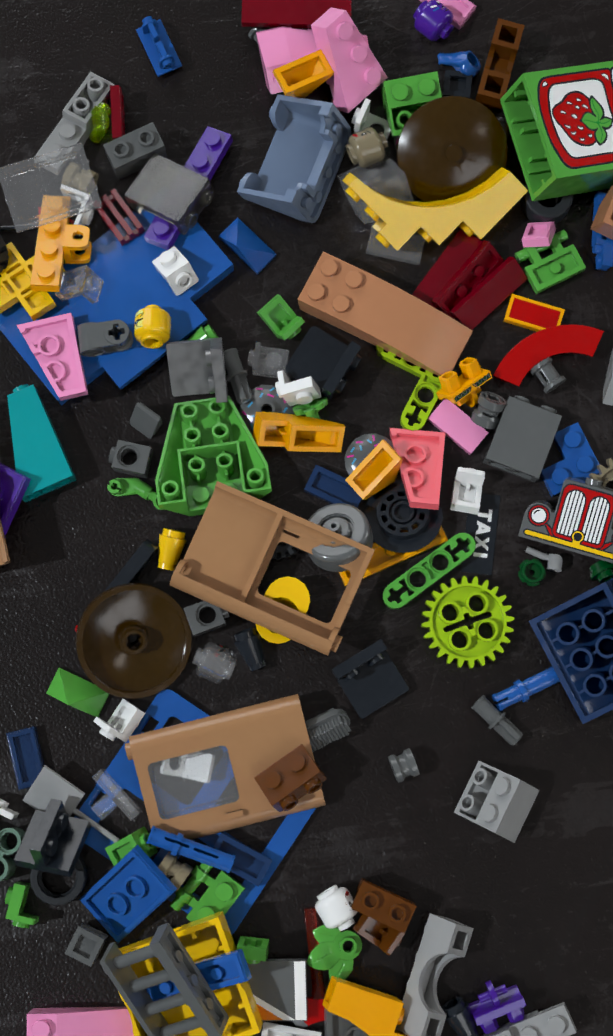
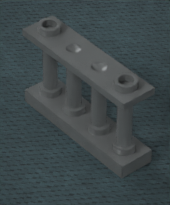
[100,923,229,1036]

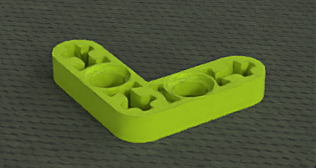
[376,345,441,431]

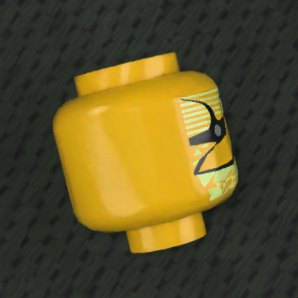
[134,305,171,349]

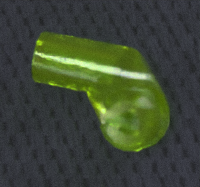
[89,103,111,143]

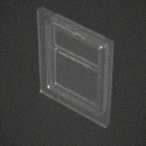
[0,143,102,233]

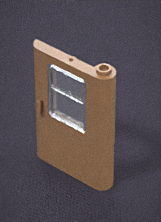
[125,694,326,848]

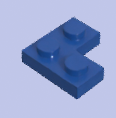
[540,422,599,497]

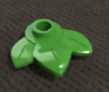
[307,925,362,980]

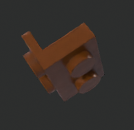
[255,744,327,812]

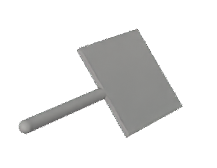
[23,765,119,843]

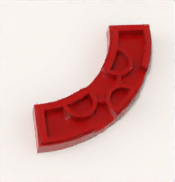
[493,324,604,387]

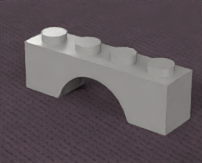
[396,913,474,1036]

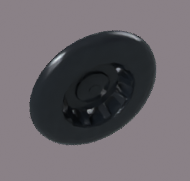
[364,480,443,553]

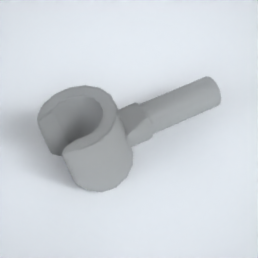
[525,546,563,572]

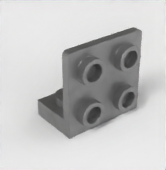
[166,337,228,403]

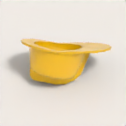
[256,576,310,644]

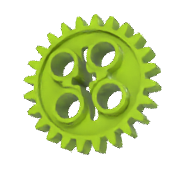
[421,576,514,669]

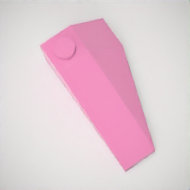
[256,26,369,94]

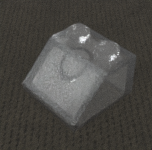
[337,154,414,224]

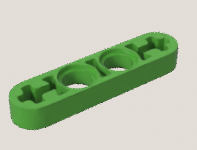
[382,533,476,609]

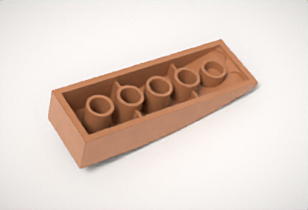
[297,251,473,376]

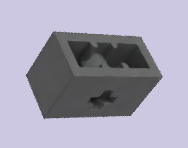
[103,122,167,180]

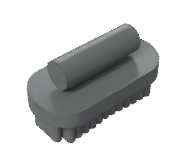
[305,708,351,752]

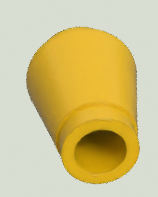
[158,528,187,571]

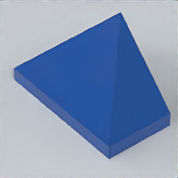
[218,217,277,275]

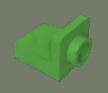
[105,827,158,866]
[236,936,269,964]

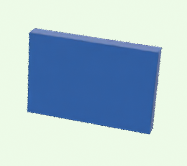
[79,845,177,943]

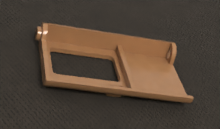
[170,481,375,656]

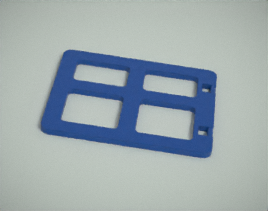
[74,689,316,935]

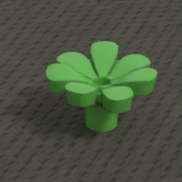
[292,397,328,419]

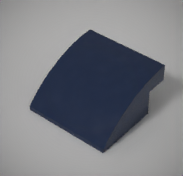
[529,578,613,724]

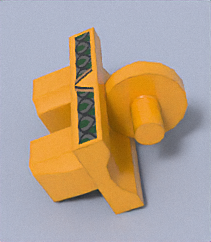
[436,357,493,407]

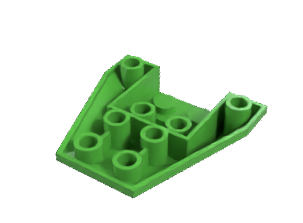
[155,395,272,516]

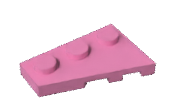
[17,313,89,401]

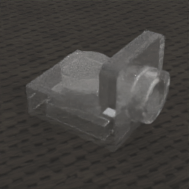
[55,265,104,304]
[248,342,289,378]

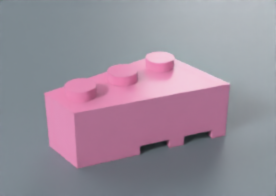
[311,7,388,113]

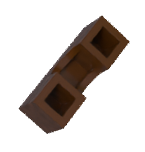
[475,18,525,113]

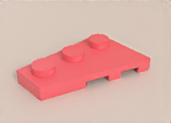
[390,428,445,510]

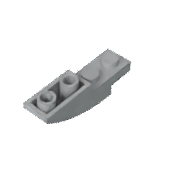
[34,72,114,176]
[481,1002,577,1036]

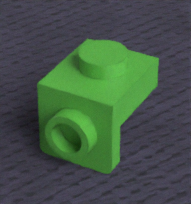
[257,294,305,340]
[5,881,40,929]

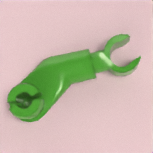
[107,478,165,510]

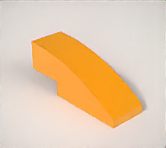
[252,411,345,452]

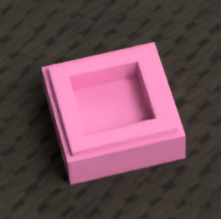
[522,221,556,248]

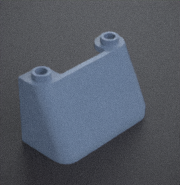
[237,94,351,223]

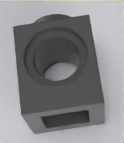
[109,440,153,479]
[183,601,230,637]
[65,922,109,967]

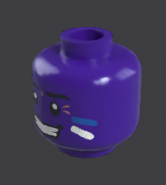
[413,0,454,42]

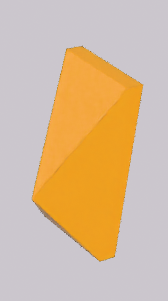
[272,49,334,98]
[345,440,403,500]

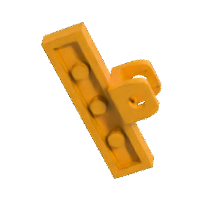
[30,196,92,292]

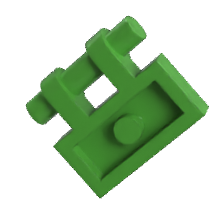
[515,229,586,294]
[170,863,245,922]

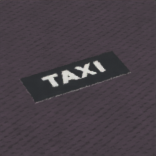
[461,493,500,575]

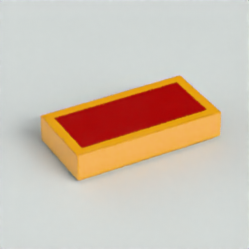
[503,294,565,332]

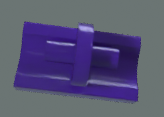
[469,980,527,1034]

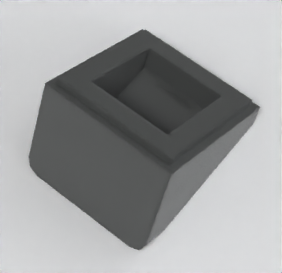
[130,402,163,439]

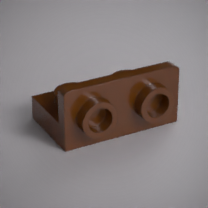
[351,878,417,933]

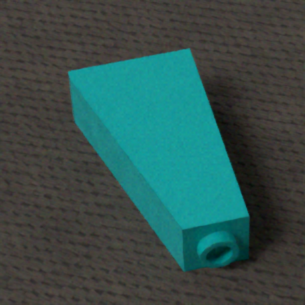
[7,384,76,502]

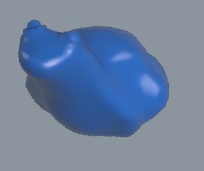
[438,51,481,78]

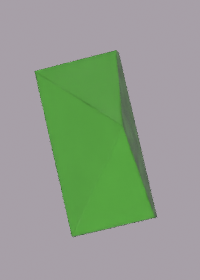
[47,668,109,717]

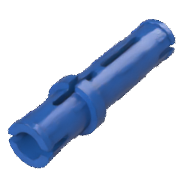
[492,667,560,711]
[146,826,236,873]

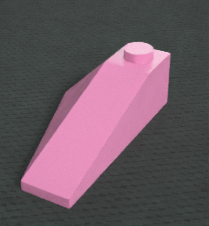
[27,1007,134,1036]

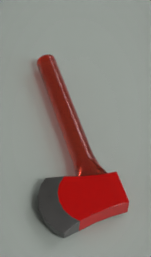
[293,907,326,1029]

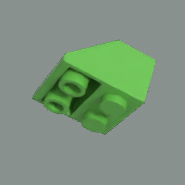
[380,71,442,137]

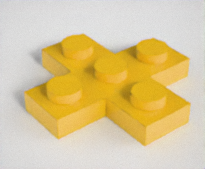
[0,242,65,321]

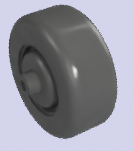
[308,503,373,572]

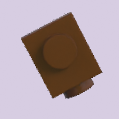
[353,914,406,956]

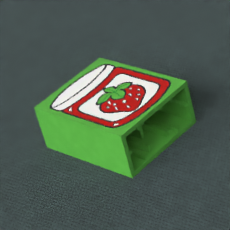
[500,61,613,202]

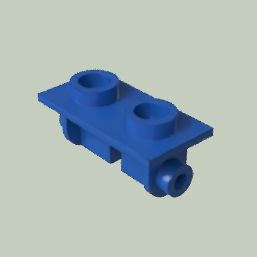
[136,16,182,77]

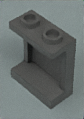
[483,395,562,483]

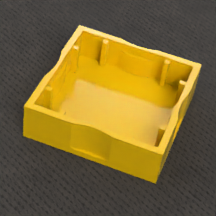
[118,910,263,1036]

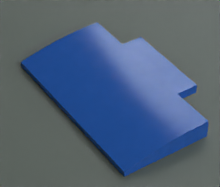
[0,187,234,406]

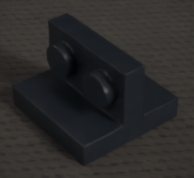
[14,799,91,877]

